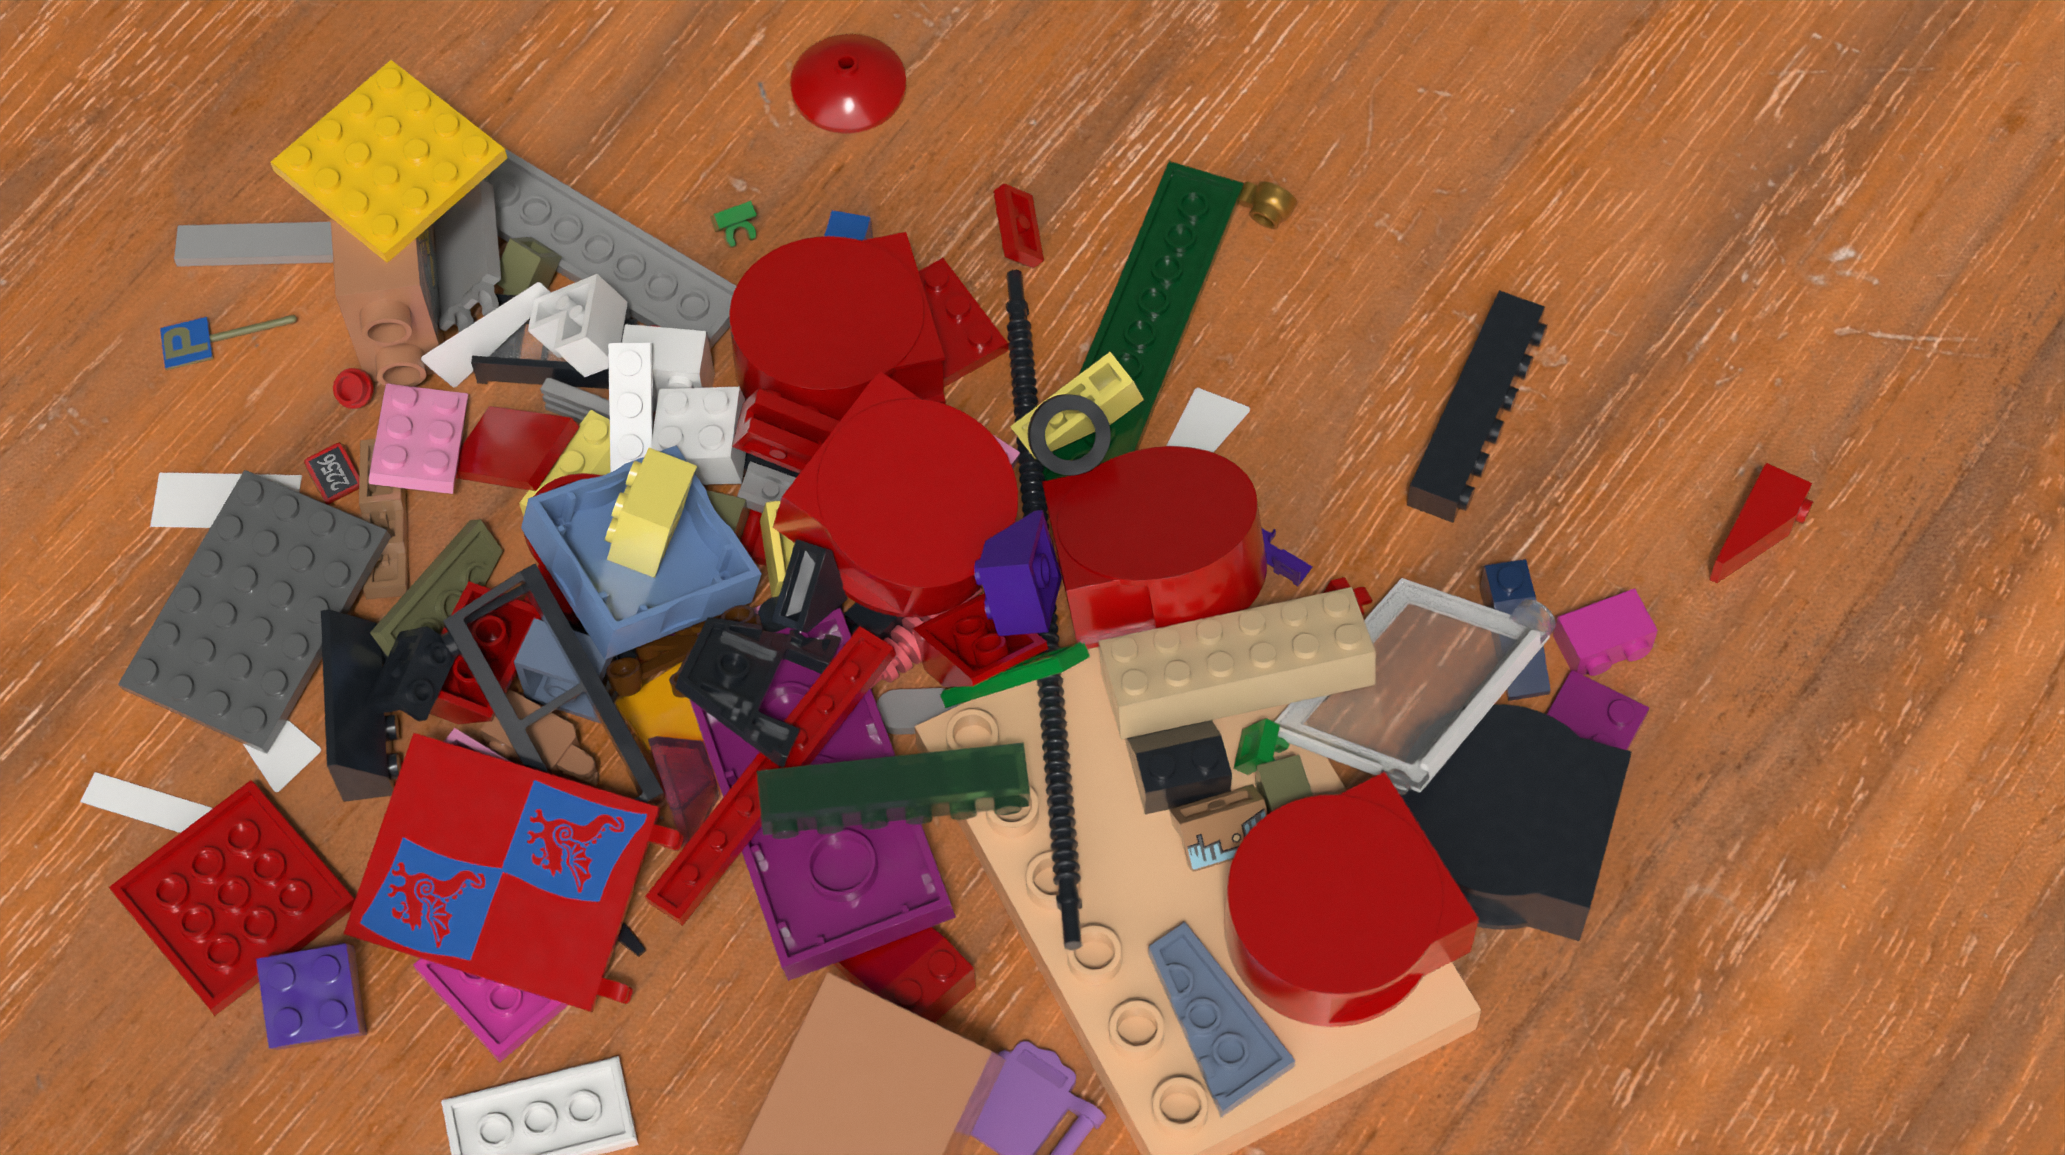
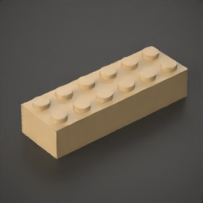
[1099,587,1376,740]

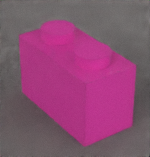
[1553,588,1658,676]

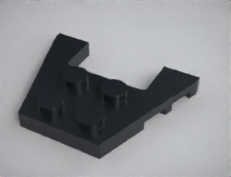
[675,617,841,768]

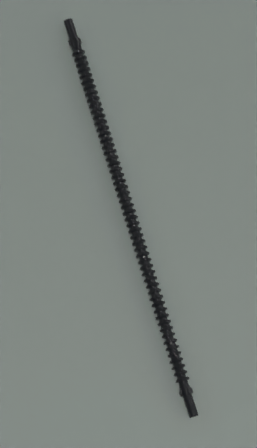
[1006,269,1082,950]

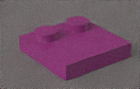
[1547,670,1649,750]

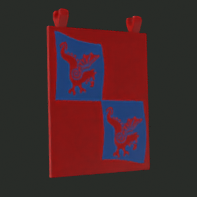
[343,732,684,1013]

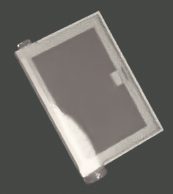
[1274,578,1556,795]

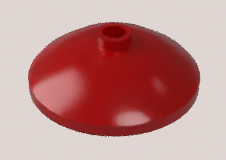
[790,34,907,134]

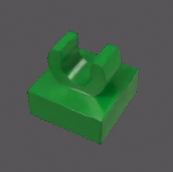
[710,201,757,247]
[1233,718,1289,775]

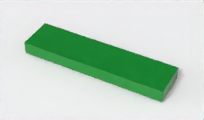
[940,642,1090,708]

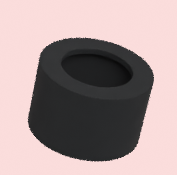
[1028,394,1111,475]

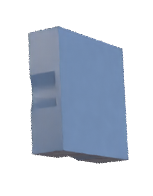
[521,445,762,659]

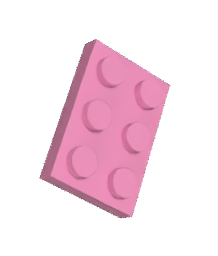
[369,384,468,494]

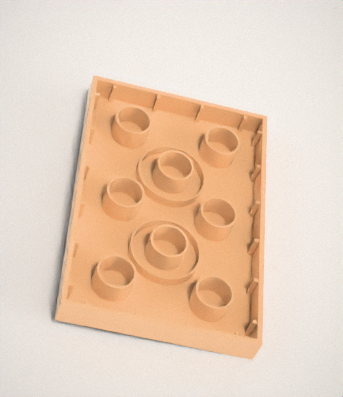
[915,647,1481,1155]

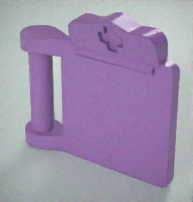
[971,1041,1106,1155]

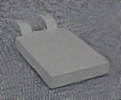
[434,181,501,333]

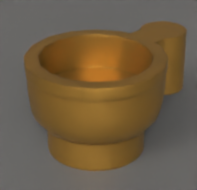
[1239,181,1298,229]

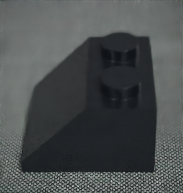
[1125,720,1232,815]

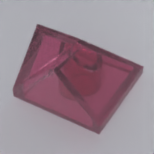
[648,736,720,848]

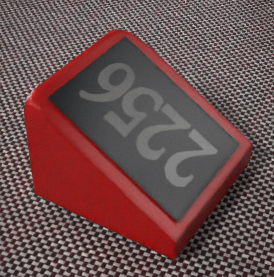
[304,442,359,505]

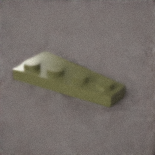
[370,519,503,656]

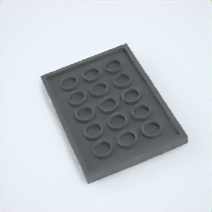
[118,470,391,754]

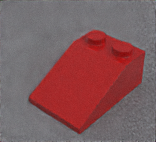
[912,593,1048,687]
[834,927,976,1023]

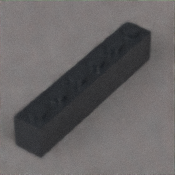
[1407,290,1548,523]

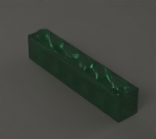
[757,743,1030,839]

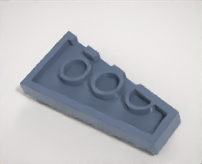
[1148,922,1295,1118]

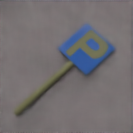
[160,315,297,370]

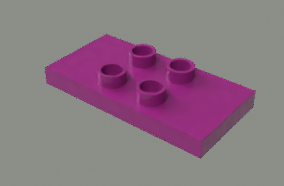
[690,608,956,981]

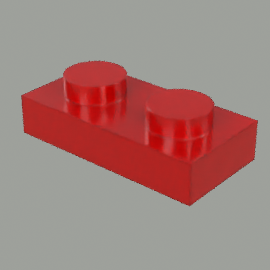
[993,183,1044,268]

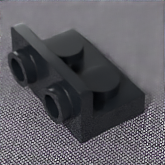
[365,626,456,722]

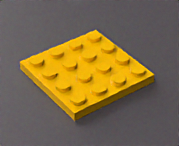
[270,60,507,263]

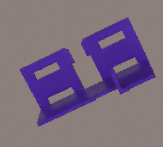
[1262,528,1313,587]

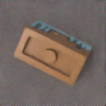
[1169,785,1268,872]

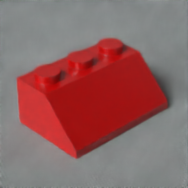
[430,581,543,724]

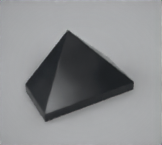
[772,539,848,633]

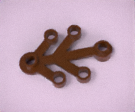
[606,605,762,698]

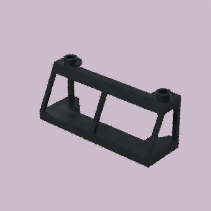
[441,563,664,806]

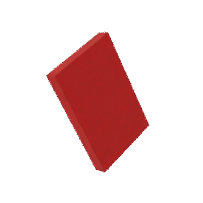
[456,406,579,491]

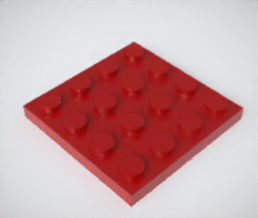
[108,780,355,1016]

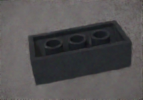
[321,610,401,802]

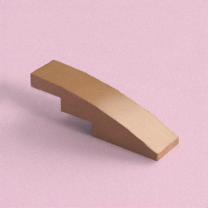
[359,439,408,600]

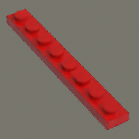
[645,626,897,926]

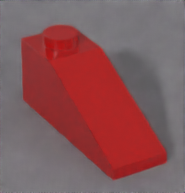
[1709,463,1814,583]

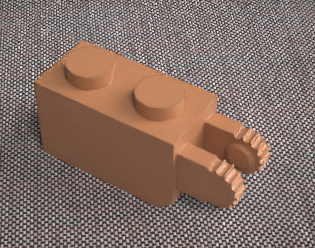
[480,690,599,787]

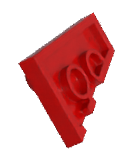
[919,258,1008,387]

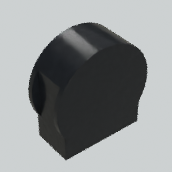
[1399,704,1632,941]

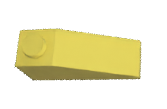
[1010,352,1144,459]

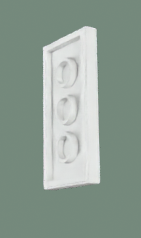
[441,1057,638,1155]

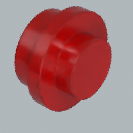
[333,368,374,409]

